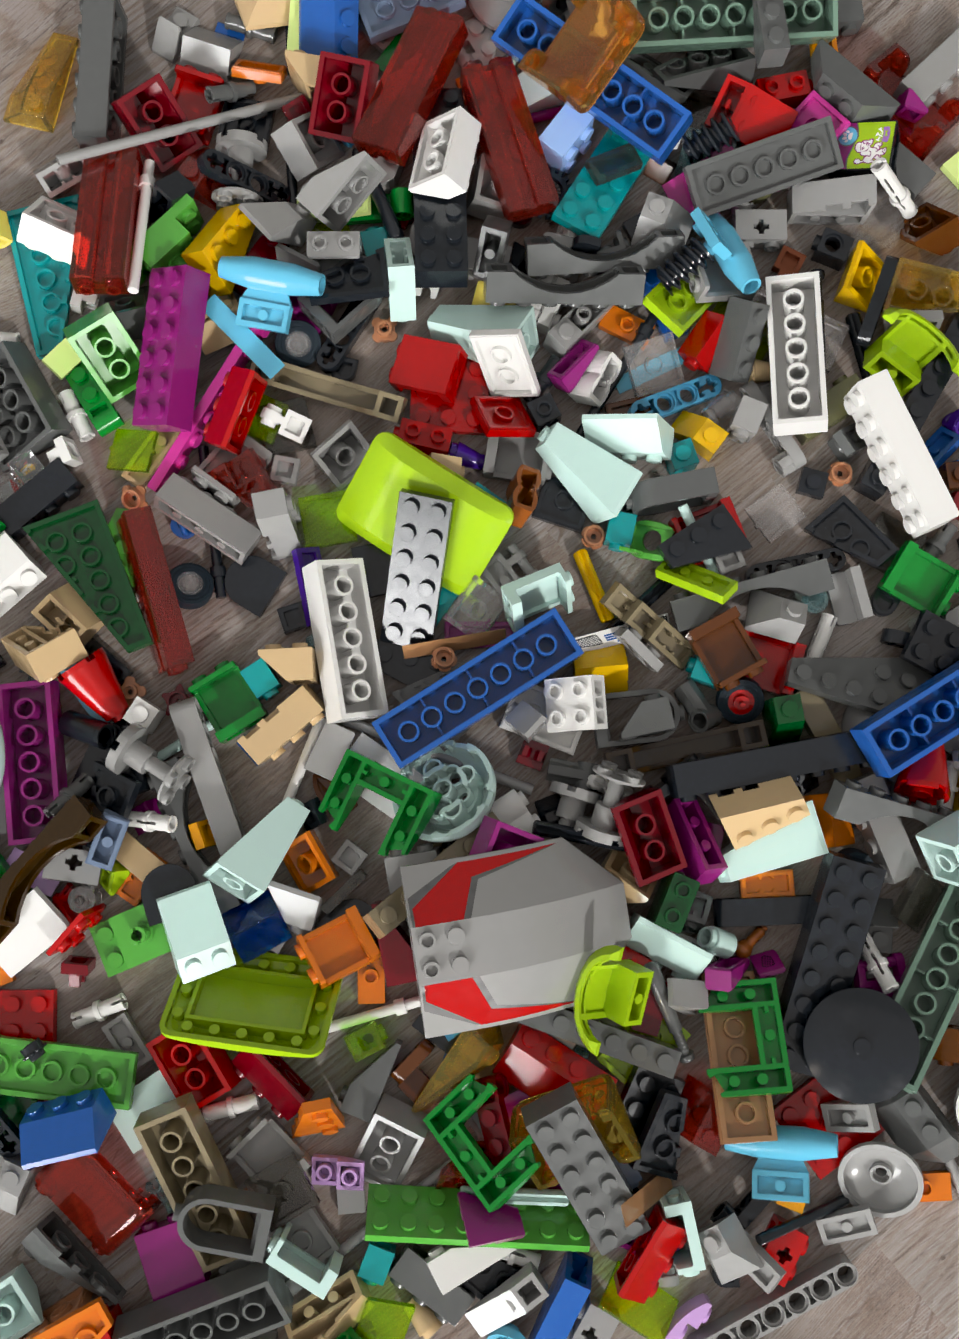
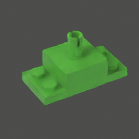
[111,193,204,288]
[89,904,171,978]

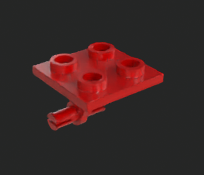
[46,883,107,956]

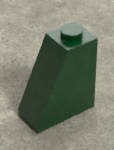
[762,693,805,746]

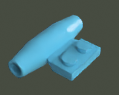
[690,207,761,295]
[218,256,326,335]
[724,1125,838,1203]

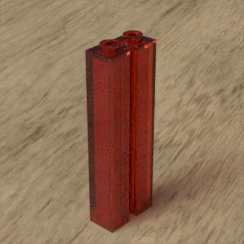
[352,5,469,167]
[460,56,559,222]
[69,147,143,296]
[116,506,195,677]

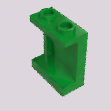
[877,540,959,617]
[188,660,269,744]

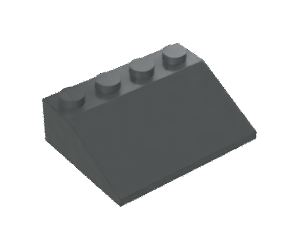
[0,341,73,473]

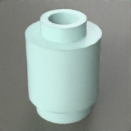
[697,926,737,959]

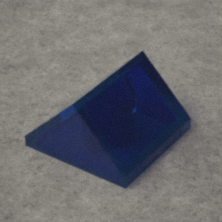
[221,890,293,964]

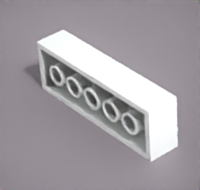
[765,271,828,436]
[843,369,959,539]
[302,558,389,724]

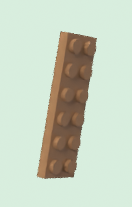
[699,971,778,1145]

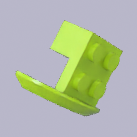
[863,308,959,397]
[574,945,654,1056]

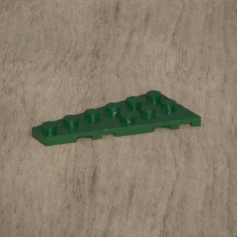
[22,499,154,653]

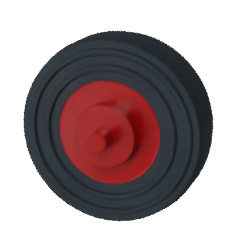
[716,676,765,724]

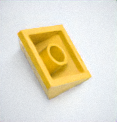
[833,240,884,313]
[572,644,628,694]

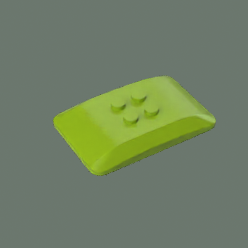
[336,432,514,595]
[159,948,343,1058]

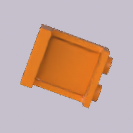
[294,905,381,990]

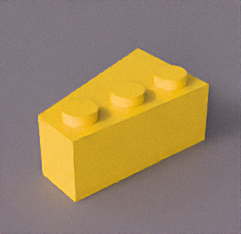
[181,203,255,298]

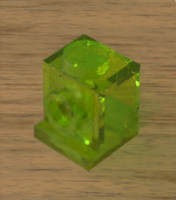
[344,1020,389,1063]

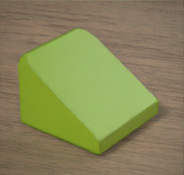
[99,860,130,896]

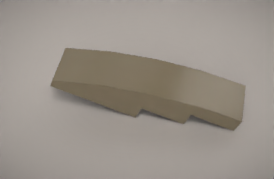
[599,581,695,670]
[796,691,862,782]

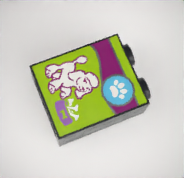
[828,120,901,182]

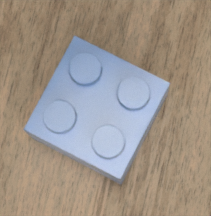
[536,99,594,177]

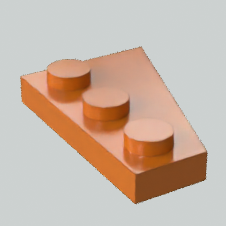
[291,1097,345,1138]
[24,1296,114,1339]

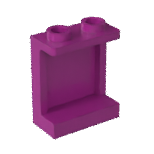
[134,1212,212,1302]

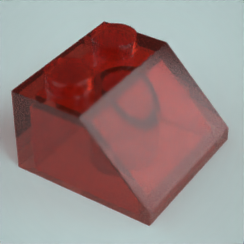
[680,1074,722,1157]

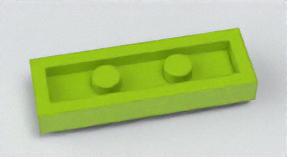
[655,561,738,604]

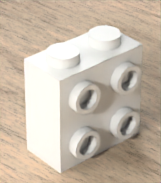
[543,675,608,733]

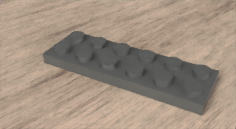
[682,115,844,216]

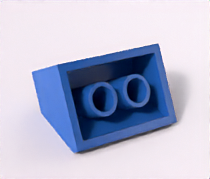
[299,0,359,58]
[19,1088,117,1170]

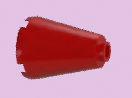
[57,647,129,723]
[893,744,951,806]

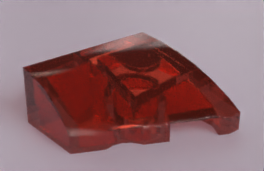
[207,448,276,509]

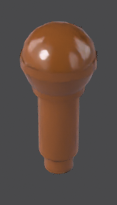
[735,925,768,958]

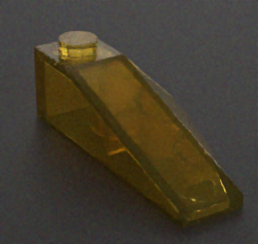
[3,32,79,133]
[883,257,959,313]
[411,1025,504,1113]

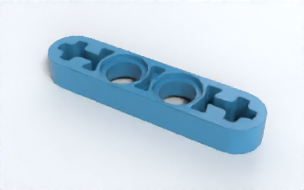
[627,374,722,418]

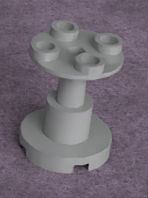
[211,129,268,210]
[105,723,196,806]
[574,760,646,847]
[549,780,603,843]

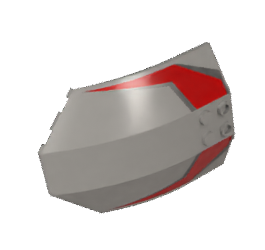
[400,837,632,1039]

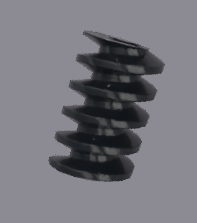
[682,112,741,164]
[655,237,715,296]

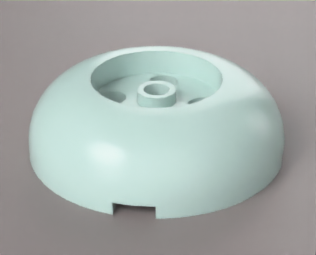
[393,740,497,843]

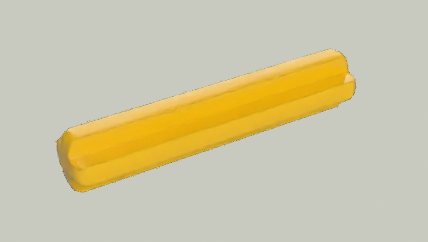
[573,549,614,623]

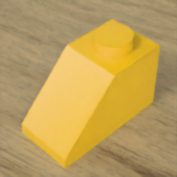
[671,410,729,462]

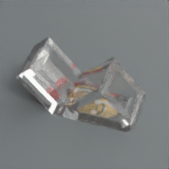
[0,450,45,503]

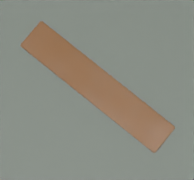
[402,628,506,659]
[621,1175,673,1228]

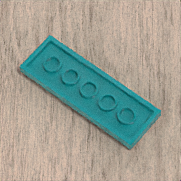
[551,129,650,238]

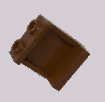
[685,606,768,691]

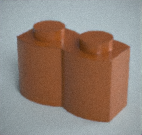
[506,464,541,528]

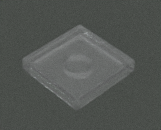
[622,331,685,398]

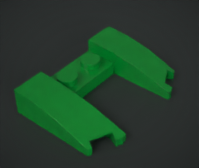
[318,748,443,856]
[698,977,793,1098]
[423,1073,541,1213]

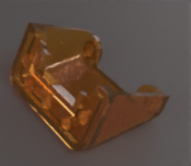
[518,0,645,113]

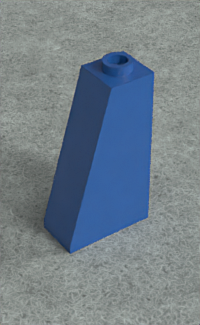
[528,1251,593,1339]

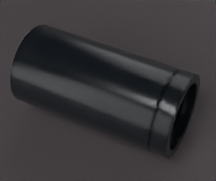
[58,710,117,750]

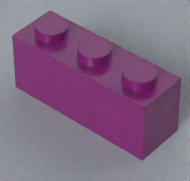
[667,798,728,885]

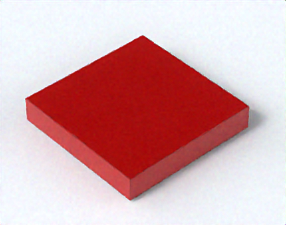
[470,396,536,437]

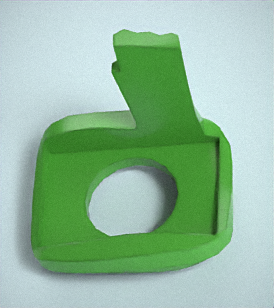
[619,520,674,562]

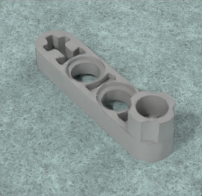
[739,380,807,478]

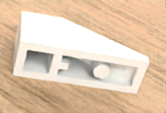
[424,1245,516,1295]

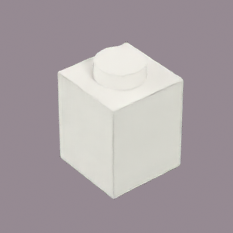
[122,696,166,734]

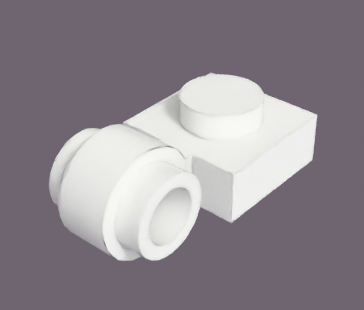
[260,403,312,445]

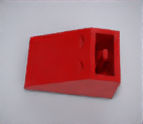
[704,73,799,147]

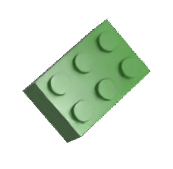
[62,302,141,404]

